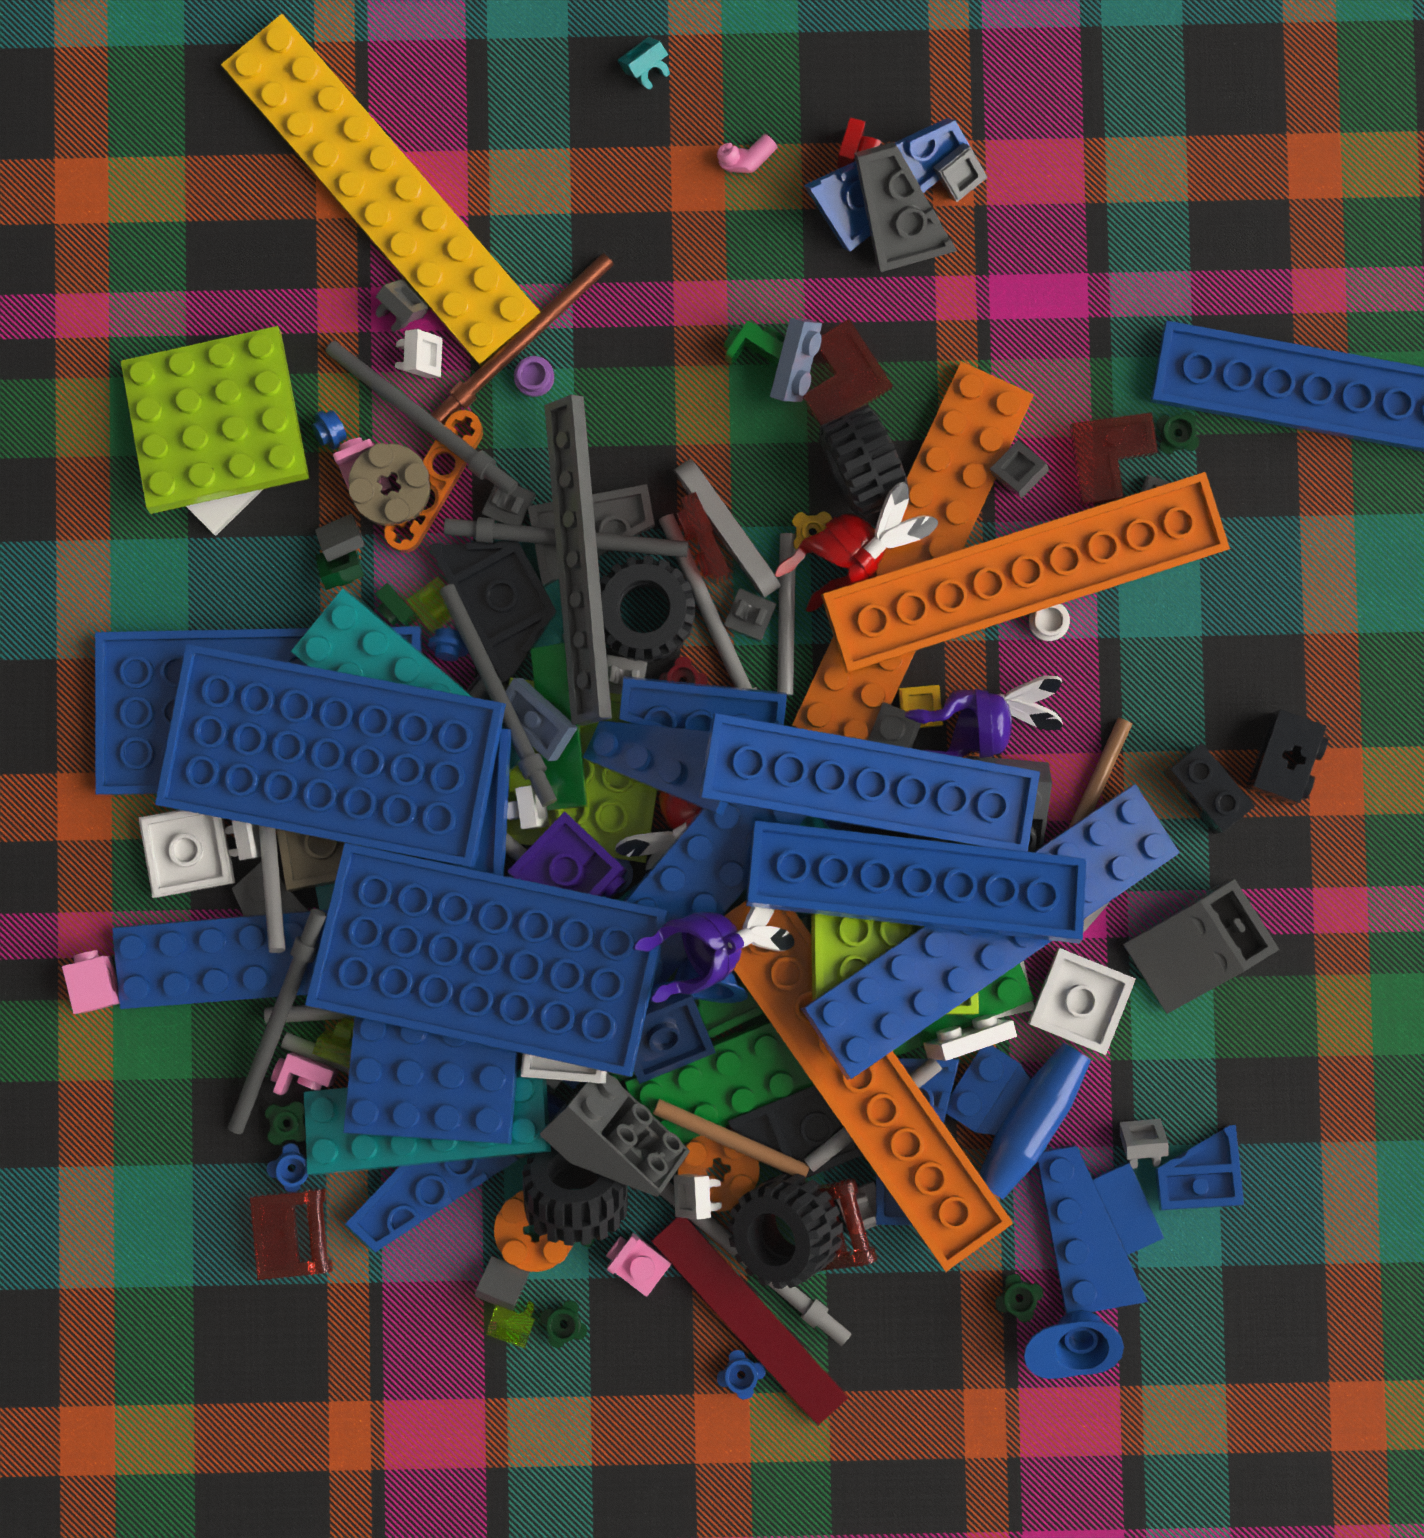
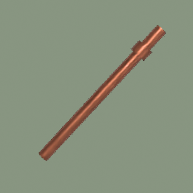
[431,253,614,424]

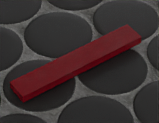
[652,1217,848,1426]

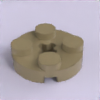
[349,443,431,526]

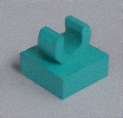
[617,37,670,89]

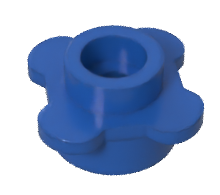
[266,1143,309,1192]
[717,1350,766,1400]

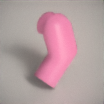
[717,134,778,173]

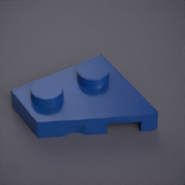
[1155,1125,1244,1211]

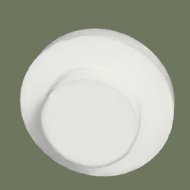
[1029,604,1070,641]

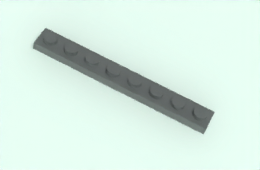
[544,394,612,726]

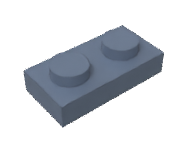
[770,317,822,402]
[505,678,578,761]

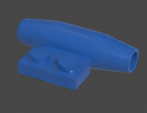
[946,1042,1091,1199]

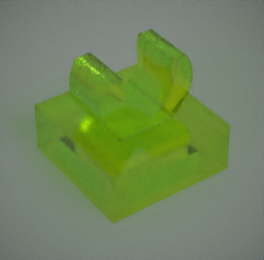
[406,576,452,634]
[312,1017,354,1069]
[486,1301,535,1349]

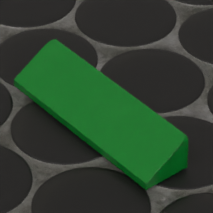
[531,643,588,811]

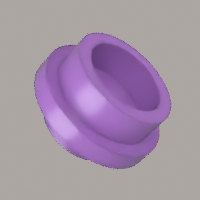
[514,356,554,397]

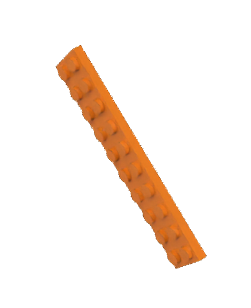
[792,361,1034,740]
[821,472,1230,673]
[724,900,1013,1272]

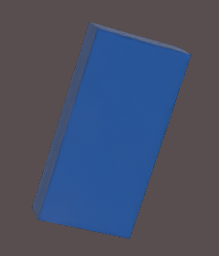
[1092,1162,1164,1255]

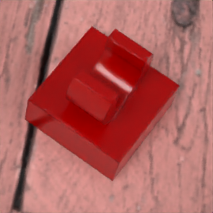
[837,117,881,168]

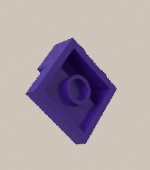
[508,811,627,898]

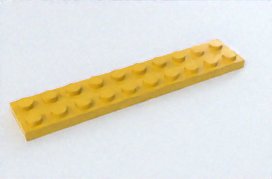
[221,14,541,367]

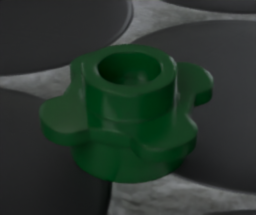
[1156,412,1200,455]
[265,1101,306,1145]
[995,1273,1043,1322]
[540,1300,587,1348]

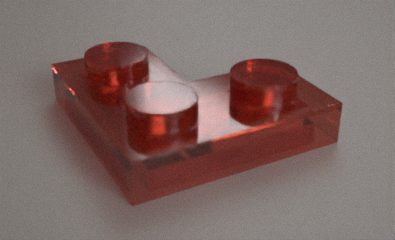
[803,319,893,426]
[1070,412,1158,505]
[677,492,730,584]

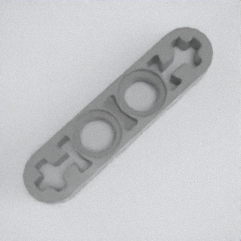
[673,458,781,598]

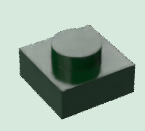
[315,550,364,590]
[375,583,419,626]

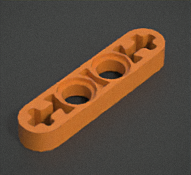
[384,410,483,553]

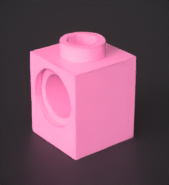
[62,950,119,1014]

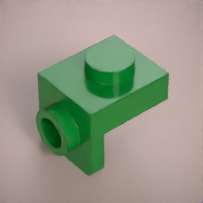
[723,320,785,367]

